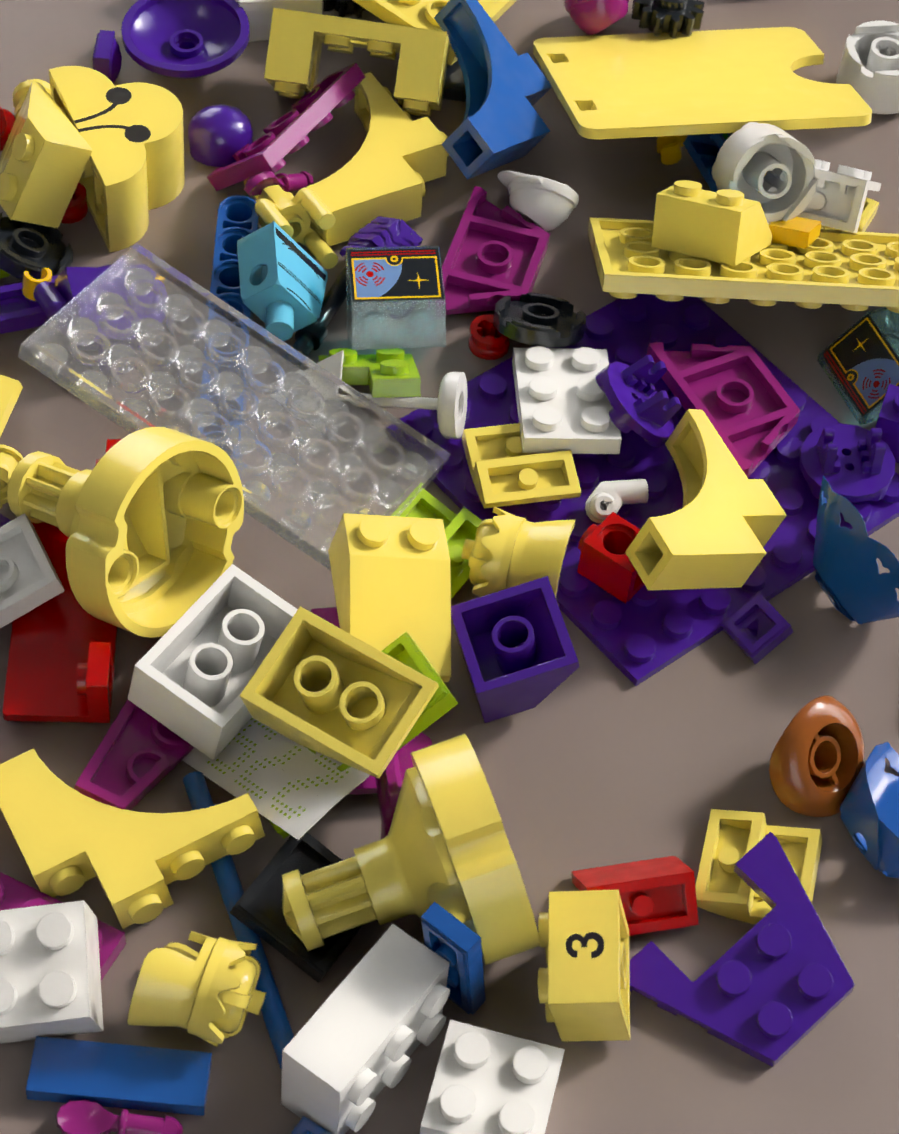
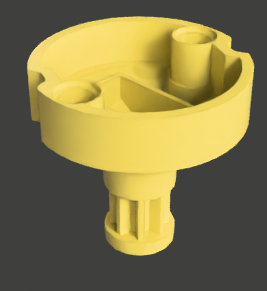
[7,427,244,638]
[282,734,540,965]

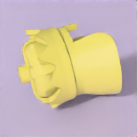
[462,506,575,606]
[127,931,266,1047]

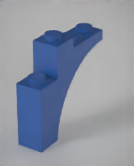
[434,0,552,180]

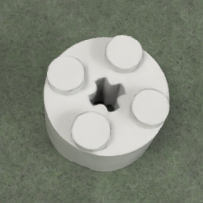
[836,21,899,115]
[711,122,817,224]

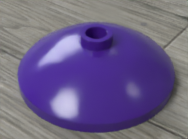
[121,0,250,79]

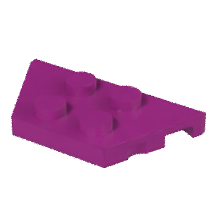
[426,186,550,316]
[647,342,800,478]

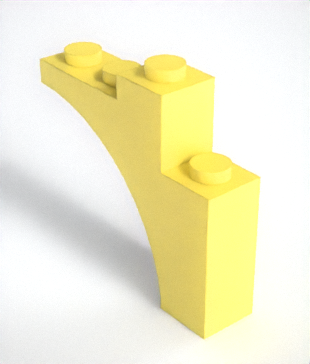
[307,72,449,247]
[625,409,787,591]
[0,748,265,929]

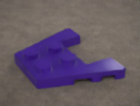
[630,832,855,1067]

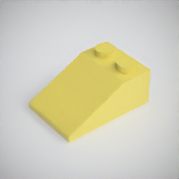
[0,81,93,228]
[328,513,451,682]
[240,606,439,779]

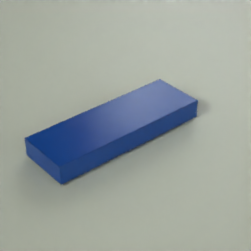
[421,901,486,1015]
[26,1036,212,1116]

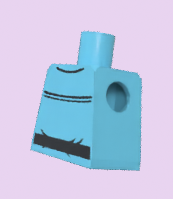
[237,222,328,341]

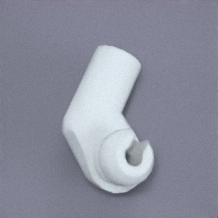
[585,479,649,523]

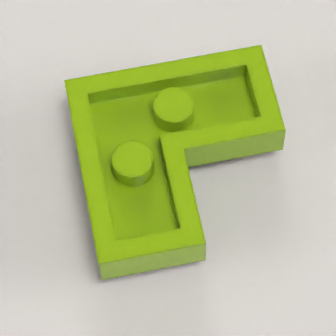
[318,347,421,398]

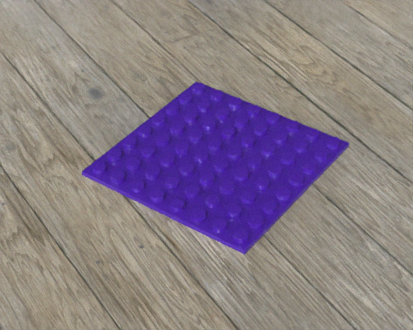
[385,294,899,686]

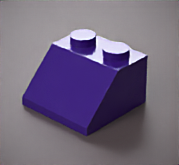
[451,576,580,723]

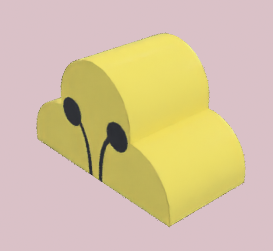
[49,66,185,253]

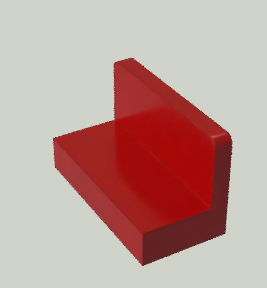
[571,856,699,936]

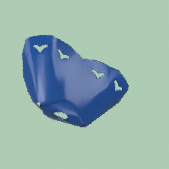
[813,476,899,624]
[839,742,899,878]

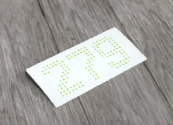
[183,717,370,840]

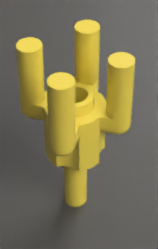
[244,178,338,269]

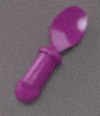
[244,171,314,196]
[56,1100,183,1134]

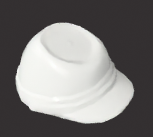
[497,171,579,232]

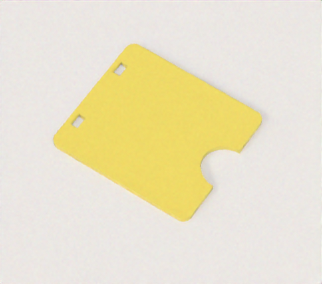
[533,27,872,140]

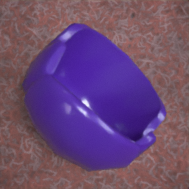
[188,104,254,167]

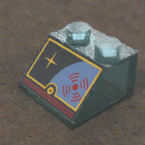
[346,245,446,350]
[817,307,899,425]

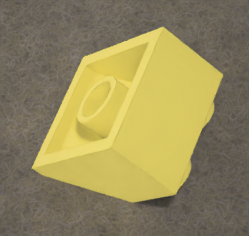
[651,180,772,266]

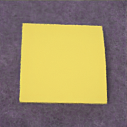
[462,423,581,509]
[695,809,822,925]

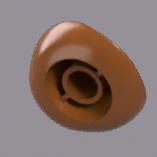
[769,695,865,817]

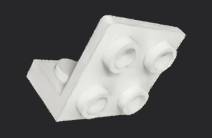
[796,159,881,233]

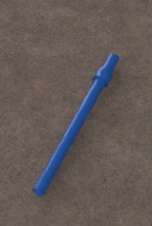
[183,771,294,1069]

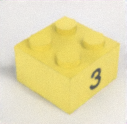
[538,890,630,1042]

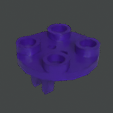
[595,355,682,448]
[799,423,895,503]

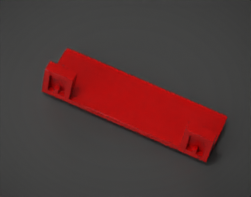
[2,439,122,723]

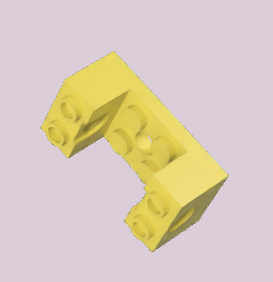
[264,8,450,117]

